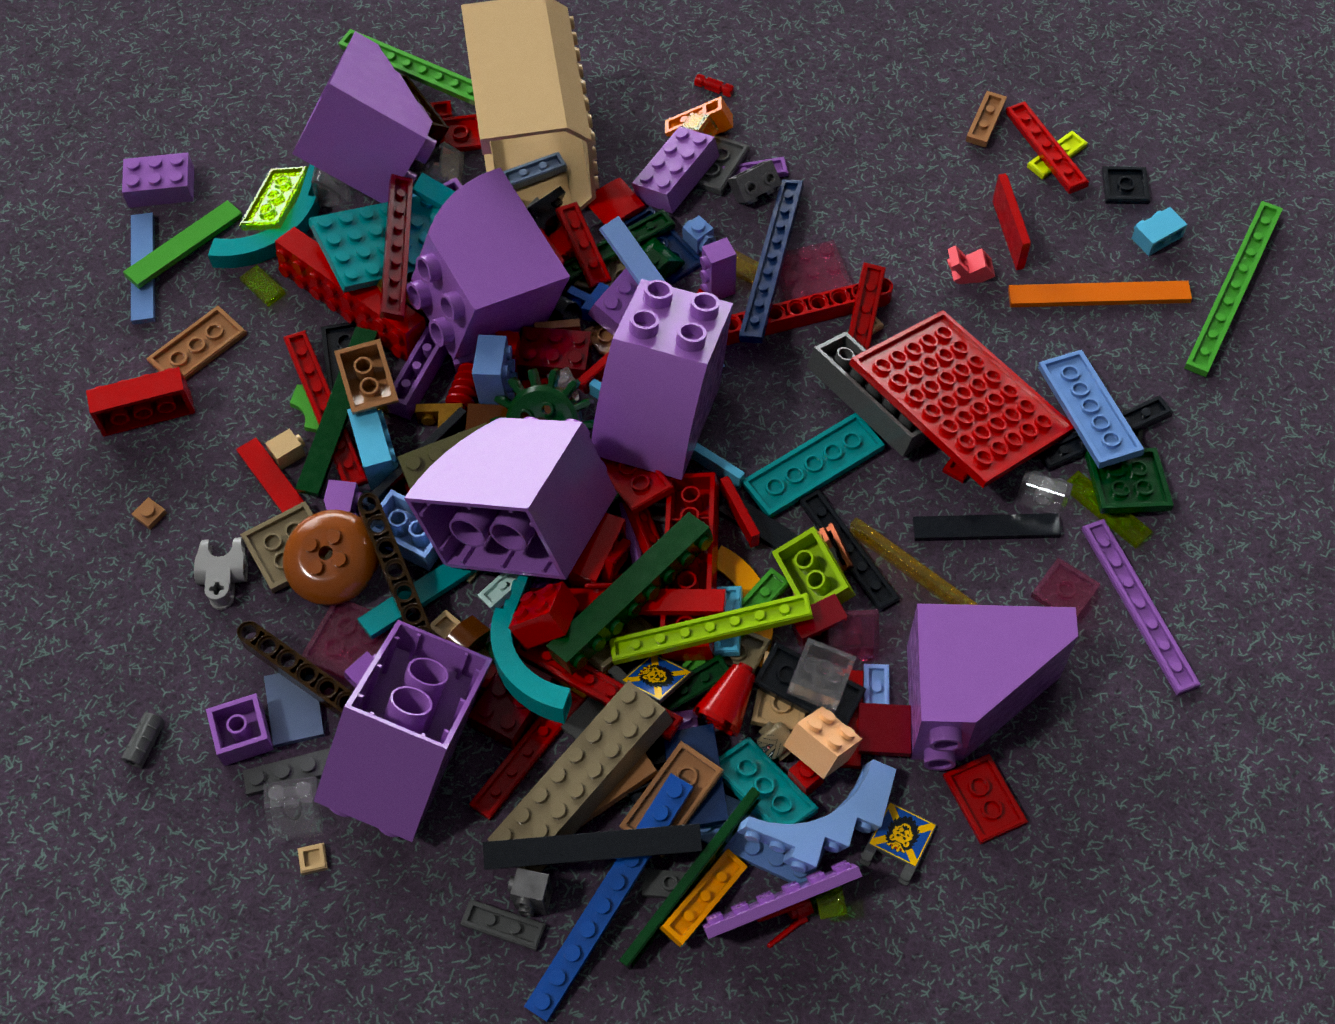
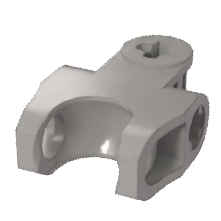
[194,537,248,610]

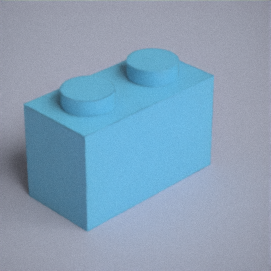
[1131,207,1188,256]

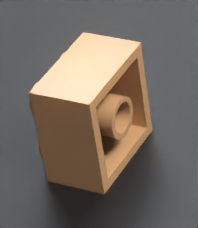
[783,706,862,779]

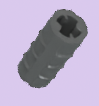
[121,712,165,769]

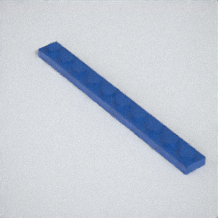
[524,773,694,1022]

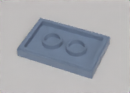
[264,673,325,748]

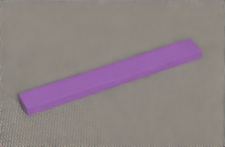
[1081,519,1201,696]

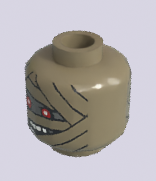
[757,722,791,761]

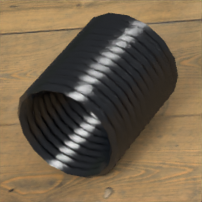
[550,295,579,320]

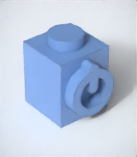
[682,215,716,254]

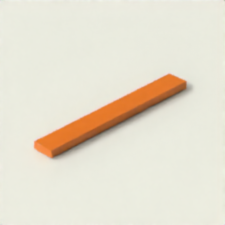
[1008,281,1192,308]

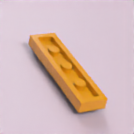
[659,849,748,947]

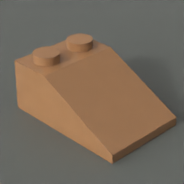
[334,339,399,415]

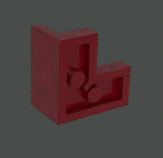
[792,594,848,660]

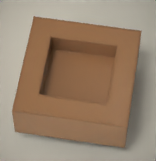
[132,497,167,530]

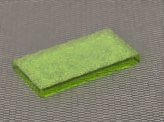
[239,166,309,231]

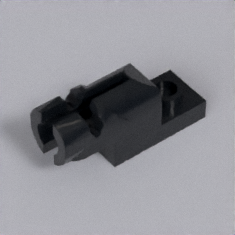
[527,186,566,235]

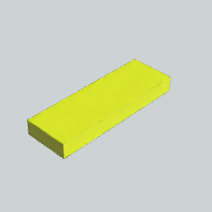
[1027,131,1088,180]

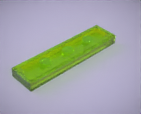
[1062,471,1153,549]

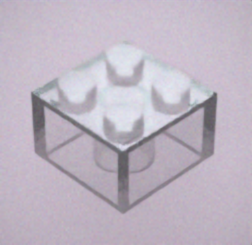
[787,638,856,712]

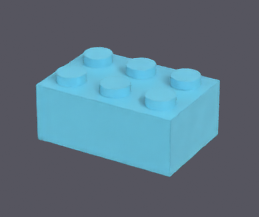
[347,408,399,490]

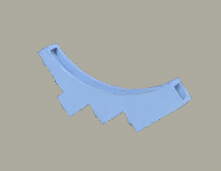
[737,759,897,873]

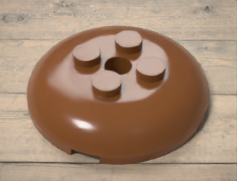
[283,510,378,606]

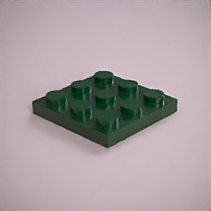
[1085,448,1174,514]

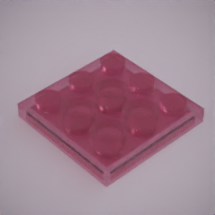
[779,240,852,301]
[302,601,395,681]

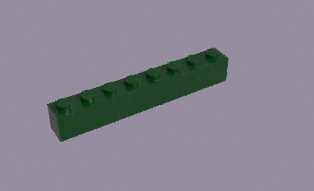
[546,512,714,675]

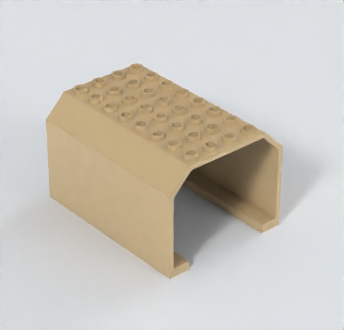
[461,0,599,210]

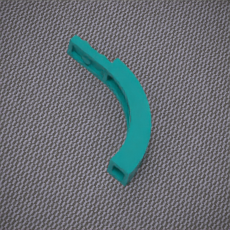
[208,164,325,268]
[491,575,572,724]

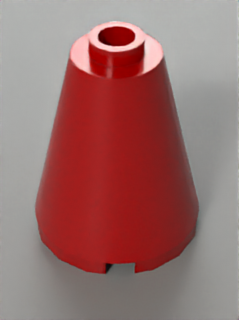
[692,662,755,737]

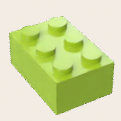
[772,526,856,605]

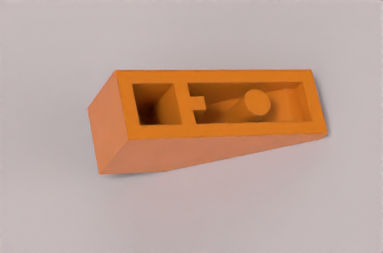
[665,96,733,136]

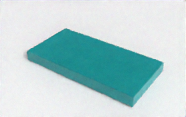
[719,737,819,824]

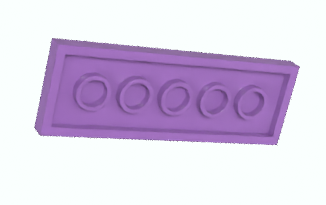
[702,860,862,939]

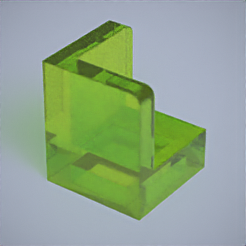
[816,887,849,920]

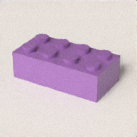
[632,126,719,214]

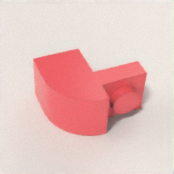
[947,245,995,284]

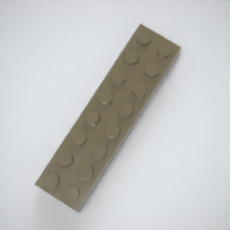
[487,680,673,873]

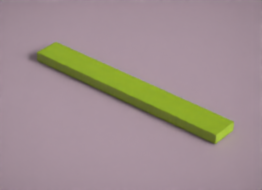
[609,593,813,665]

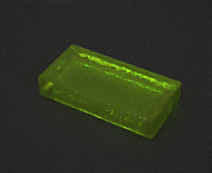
[239,265,285,307]

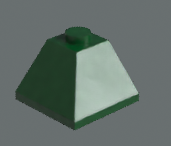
[622,237,685,280]

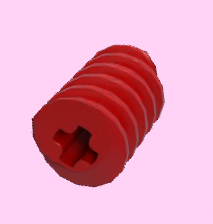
[445,363,478,411]

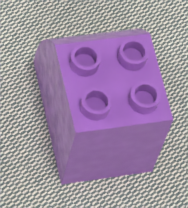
[406,167,570,360]
[591,279,733,480]
[404,417,617,580]

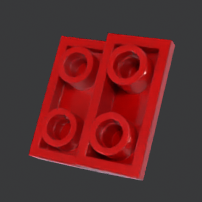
[587,178,647,225]

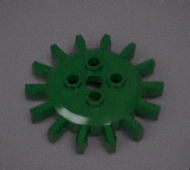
[490,368,595,430]

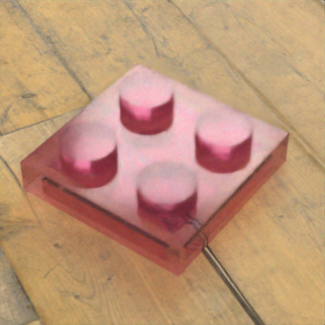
[1031,558,1101,618]

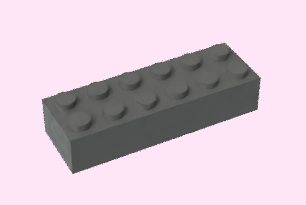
[807,331,931,457]

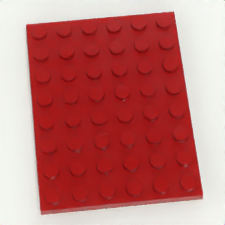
[849,310,1074,488]

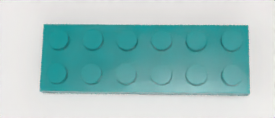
[742,413,885,518]

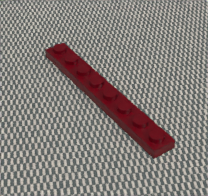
[379,174,413,322]

